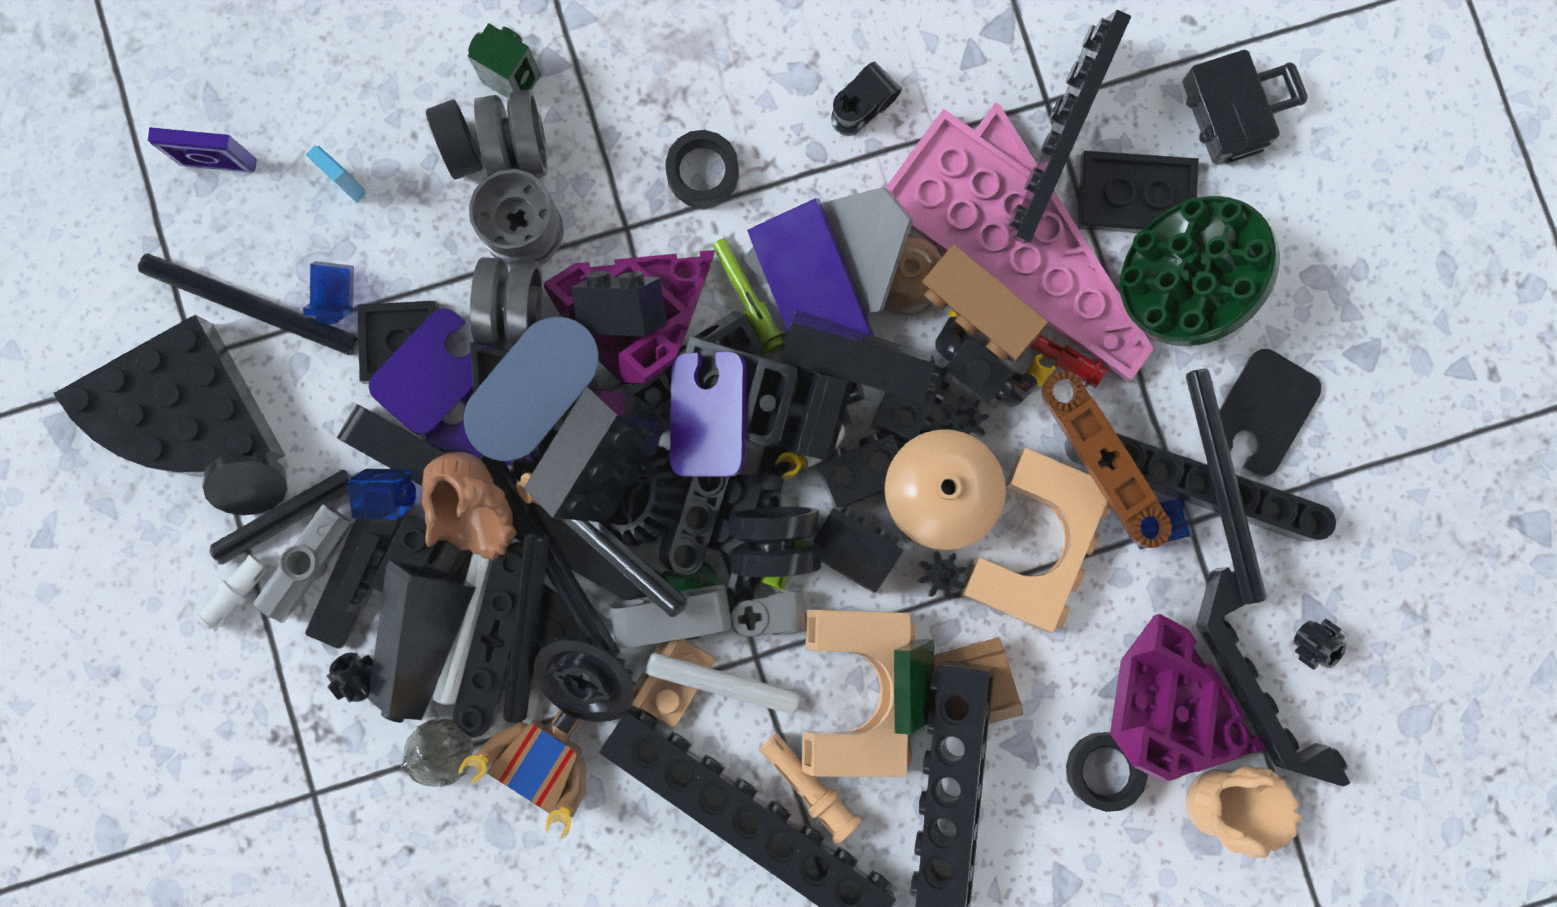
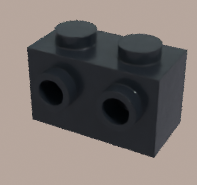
[571,271,667,337]

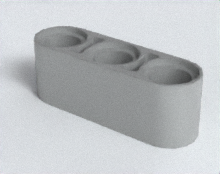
[609,585,732,648]

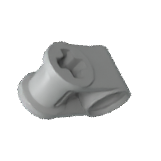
[730,591,806,636]

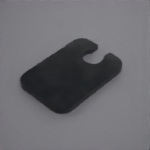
[1219,349,1321,476]

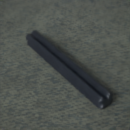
[209,470,355,565]

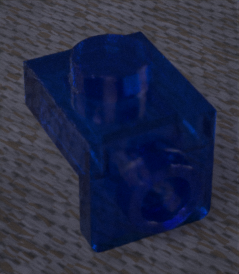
[303,261,354,324]
[1128,497,1193,550]

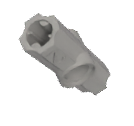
[253,504,354,623]

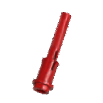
[1031,335,1108,389]

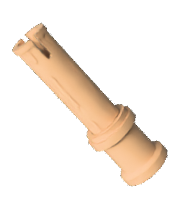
[759,733,862,845]

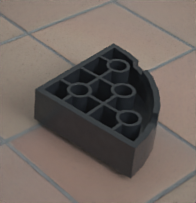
[53,314,286,477]

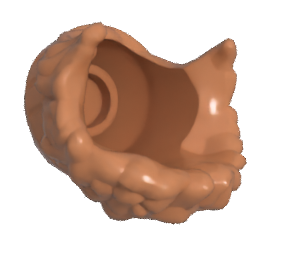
[422,452,517,560]

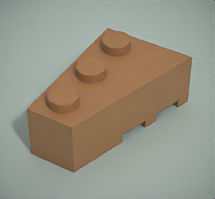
[922,244,1048,365]

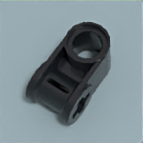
[831,61,902,136]

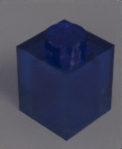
[347,468,416,520]

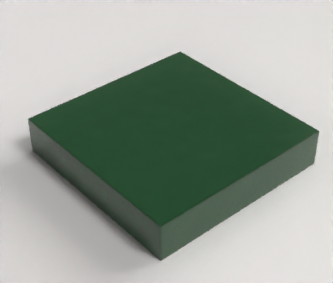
[894,639,935,735]

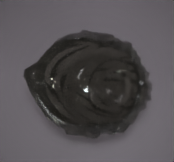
[401,718,474,788]

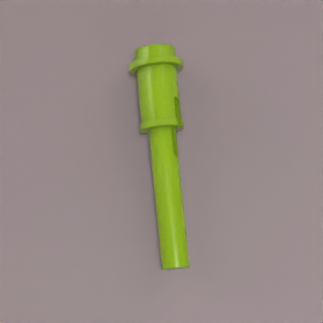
[712,238,786,355]

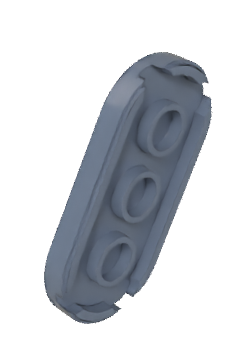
[464,317,599,461]

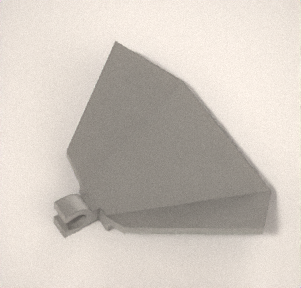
[742,187,913,318]

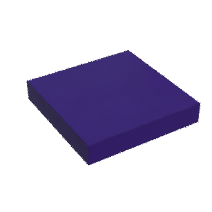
[147,127,257,173]

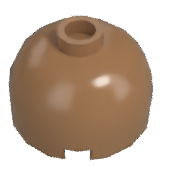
[884,235,942,315]

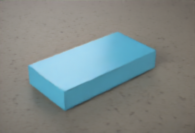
[306,145,366,203]

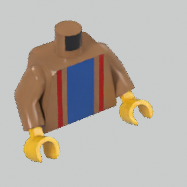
[458,709,586,839]

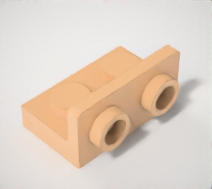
[632,639,716,728]

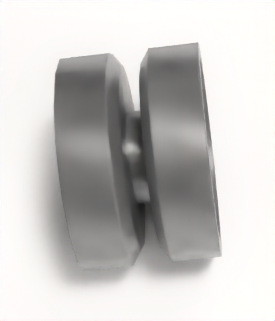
[474,89,548,177]
[470,257,543,347]

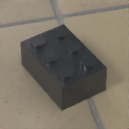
[524,386,668,523]

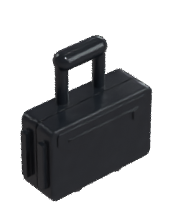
[1182,49,1308,164]

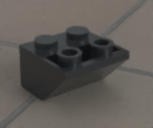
[813,506,904,593]

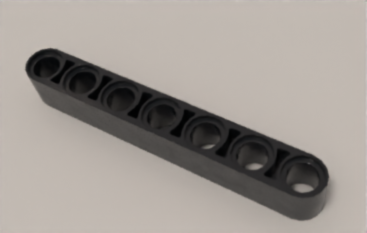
[1065,433,1336,542]

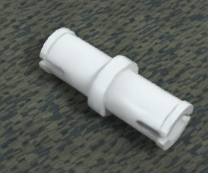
[195,554,270,632]

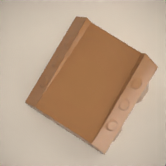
[934,637,1023,724]

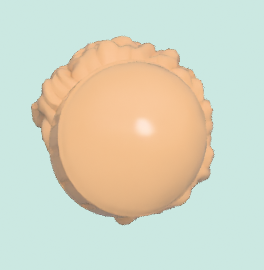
[1186,766,1302,859]

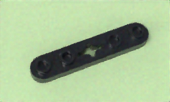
[453,542,524,738]

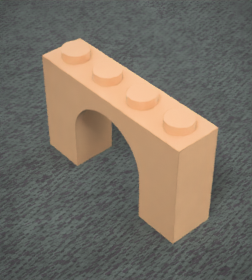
[959,447,1112,633]
[802,609,915,777]

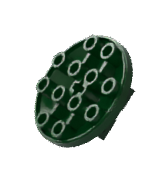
[1120,196,1280,346]

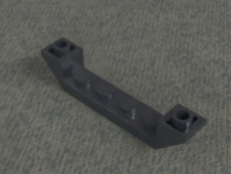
[1196,567,1351,787]

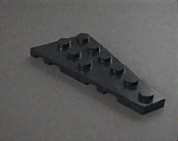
[1008,9,1132,244]

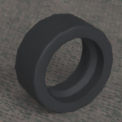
[426,99,483,180]
[665,129,739,209]
[1066,732,1148,812]

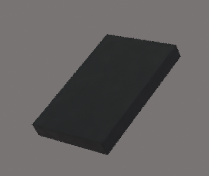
[1077,151,1199,233]

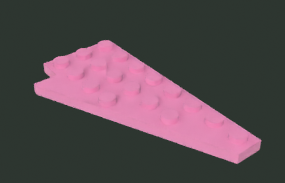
[885,102,1154,382]

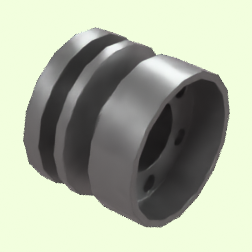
[469,169,564,267]

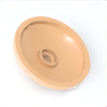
[885,430,1006,550]

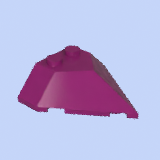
[544,250,715,383]
[1110,614,1267,782]

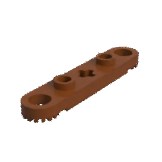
[1041,371,1172,548]

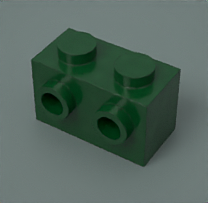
[467,23,541,98]

